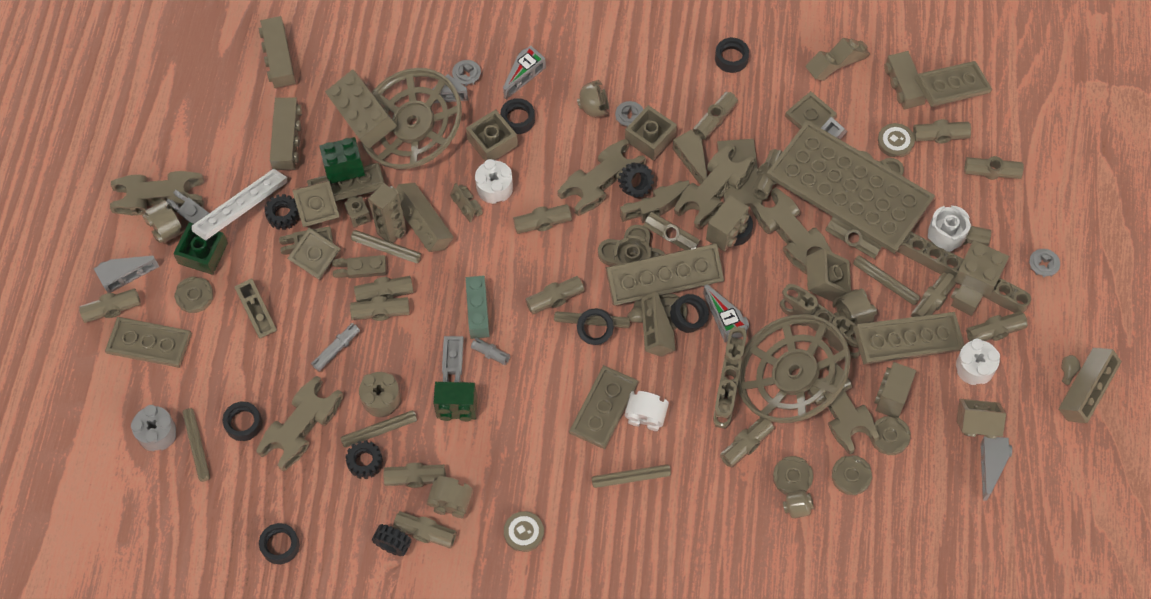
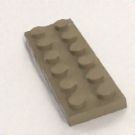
[605,243,724,305]
[853,312,964,365]

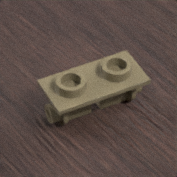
[450,183,483,222]

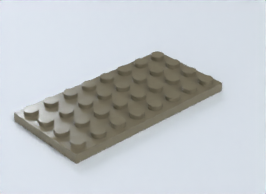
[766,120,935,254]

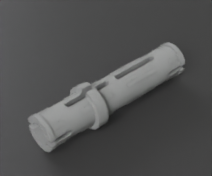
[311,323,360,372]

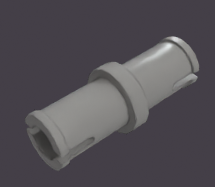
[471,337,510,366]

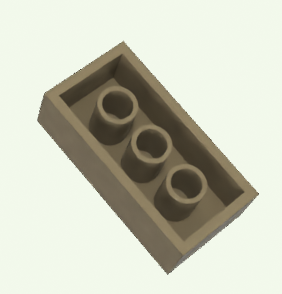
[325,69,397,148]

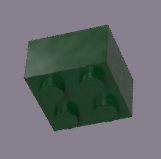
[319,137,365,184]
[173,222,228,275]
[433,381,478,422]

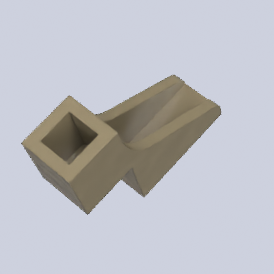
[805,38,870,81]

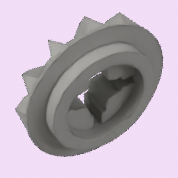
[452,60,481,86]
[615,101,643,127]
[1029,249,1060,278]

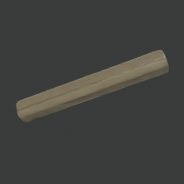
[351,230,421,263]
[853,255,920,305]
[554,311,630,328]
[182,408,210,482]
[341,410,417,447]
[592,464,671,488]

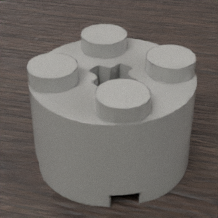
[131,405,176,451]

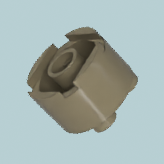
[142,200,184,244]
[833,288,877,325]
[359,372,401,417]
[427,476,473,519]

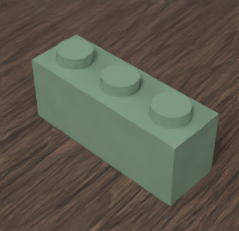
[465,276,490,339]

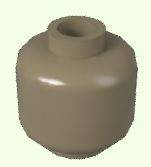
[783,490,814,519]

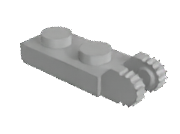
[166,190,209,224]
[442,336,464,382]

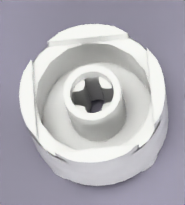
[475,159,513,204]
[928,205,971,252]
[956,339,1000,385]
[624,391,669,431]

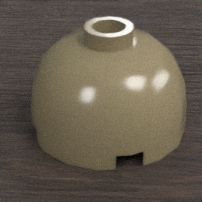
[577,80,609,117]

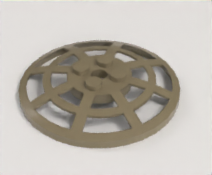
[361,68,462,169]
[737,314,851,423]

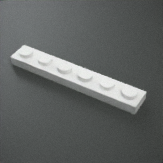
[192,169,287,240]

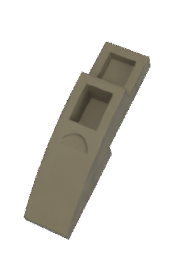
[620,180,690,223]

